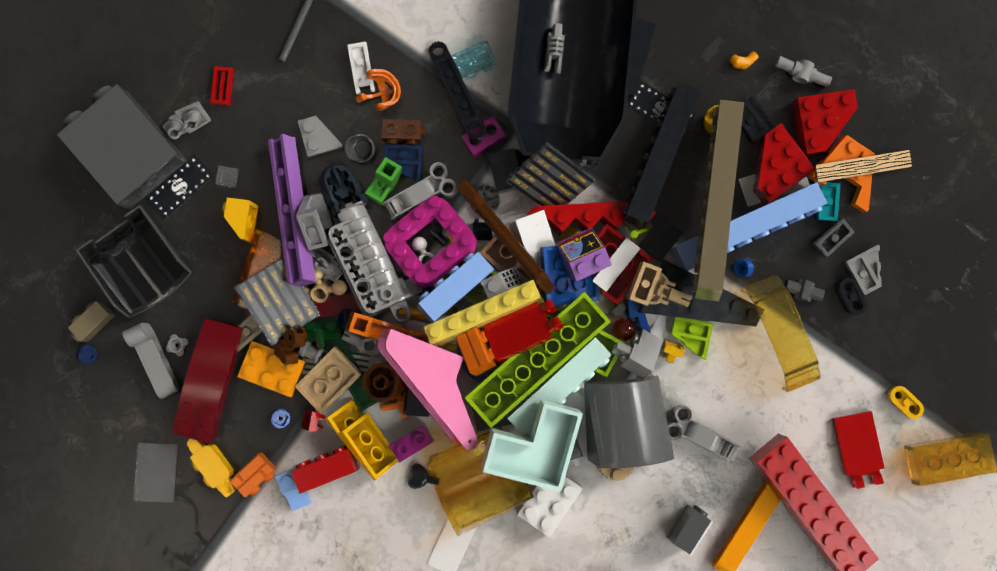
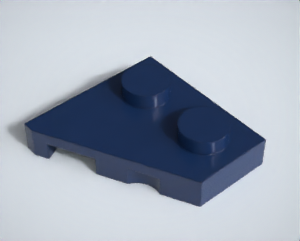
[384,144,423,182]

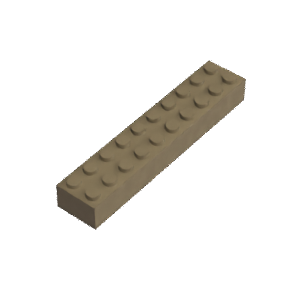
[692,100,744,302]

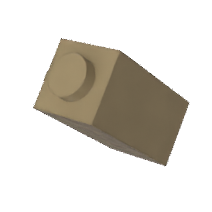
[68,301,116,342]

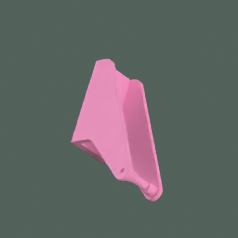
[377,329,478,449]

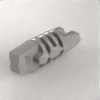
[544,23,565,74]

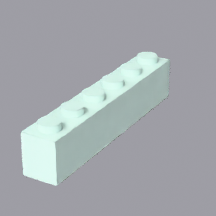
[506,337,611,436]

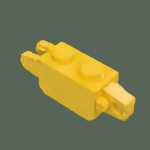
[187,439,237,497]

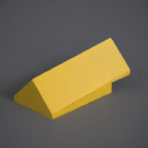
[325,399,398,481]

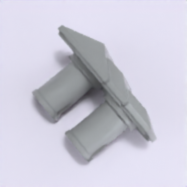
[162,101,211,139]
[311,248,343,282]

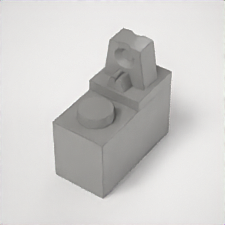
[612,329,663,379]

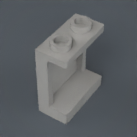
[296,192,334,250]

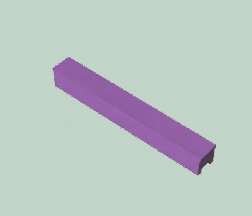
[268,134,316,287]

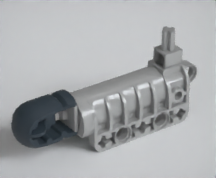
[319,163,426,323]

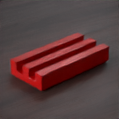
[210,66,234,106]

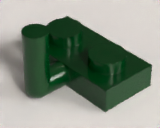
[302,321,342,349]

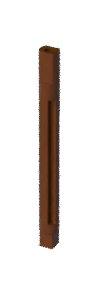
[456,179,557,294]

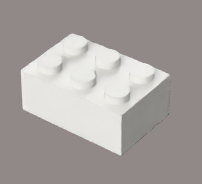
[517,476,583,538]

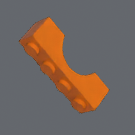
[345,311,428,342]

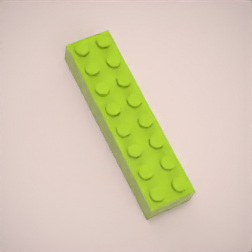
[465,292,611,428]

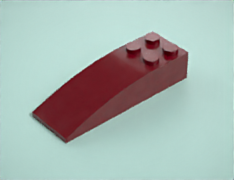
[171,318,243,444]

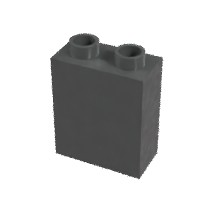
[57,84,188,210]

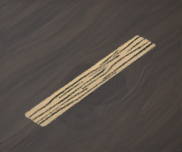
[816,150,912,182]

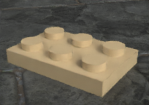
[295,346,362,414]

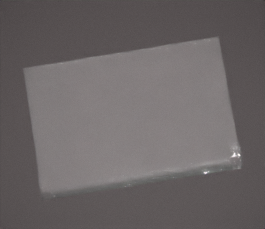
[133,442,178,503]

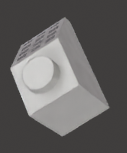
[480,266,524,299]

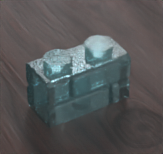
[452,40,496,80]

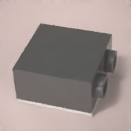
[667,505,713,556]

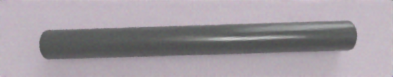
[278,0,313,62]

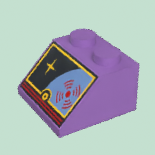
[556,228,612,281]

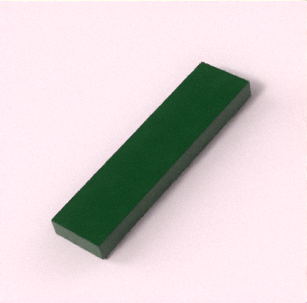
[325,335,378,412]

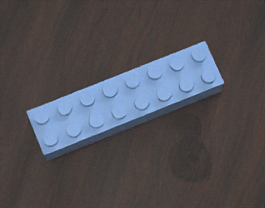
[670,182,827,271]

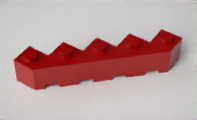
[525,201,656,235]

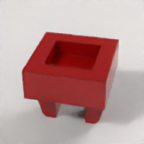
[302,409,325,432]

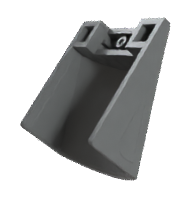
[584,375,674,468]

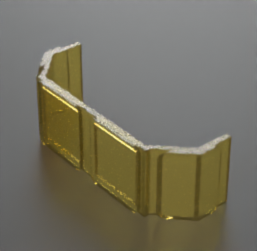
[741,274,821,392]

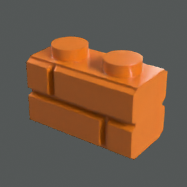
[456,327,496,376]
[229,452,277,498]

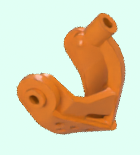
[356,69,401,111]

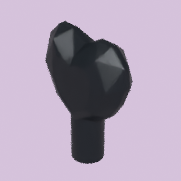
[408,464,440,489]

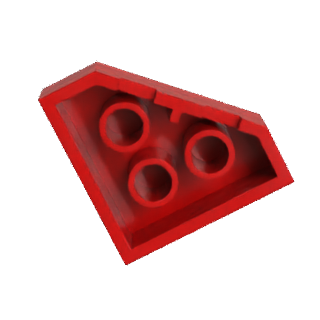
[792,89,858,157]
[753,124,815,206]
[597,224,653,306]

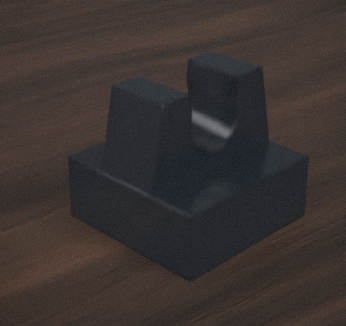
[473,218,492,240]

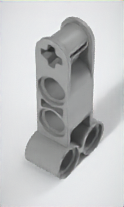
[382,162,457,221]
[668,405,740,463]

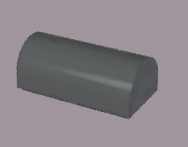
[812,218,854,258]

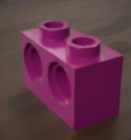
[461,116,506,159]
[390,424,434,463]

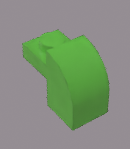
[365,157,402,205]

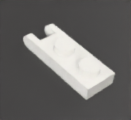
[347,41,375,95]

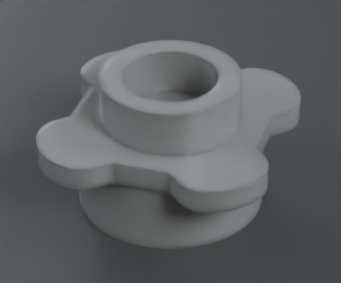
[166,334,188,356]

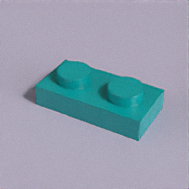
[816,182,841,222]

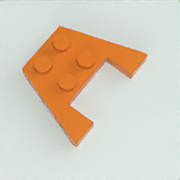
[808,135,875,213]

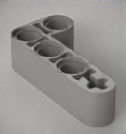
[123,323,180,399]

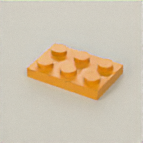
[237,341,306,397]

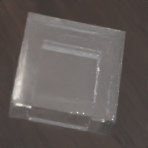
[215,165,239,188]

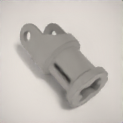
[293,342,325,365]

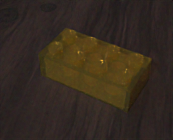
[904,432,997,486]

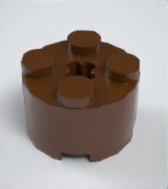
[362,363,406,402]

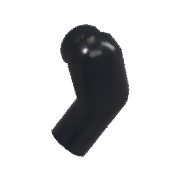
[430,220,449,246]

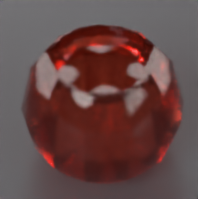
[612,319,636,341]

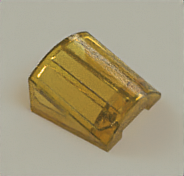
[427,427,534,536]

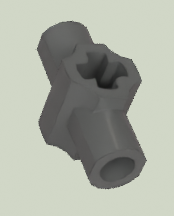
[783,279,825,302]

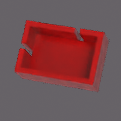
[291,445,360,494]

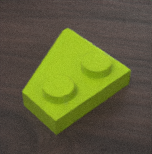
[671,317,713,360]

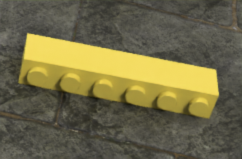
[424,280,544,347]

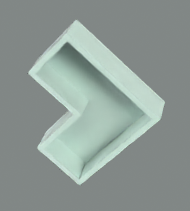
[480,399,583,492]

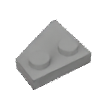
[298,116,344,158]
[844,244,882,295]

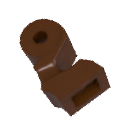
[274,327,307,365]

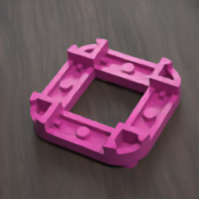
[383,196,477,288]

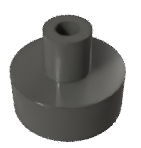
[608,300,628,320]

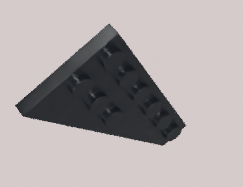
[638,260,764,327]

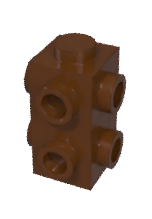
[382,119,425,145]

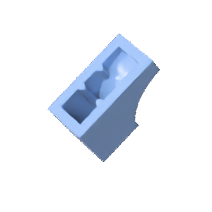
[275,468,312,511]

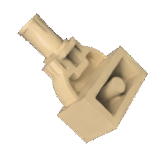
[626,262,692,307]

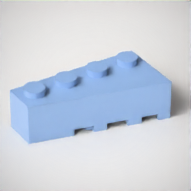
[417,251,494,323]

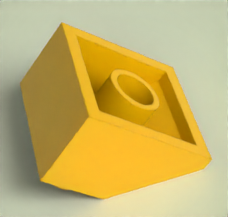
[222,197,259,243]

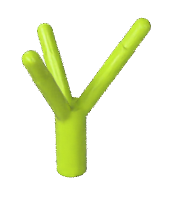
[622,221,652,243]

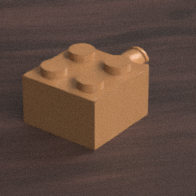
[480,224,533,281]

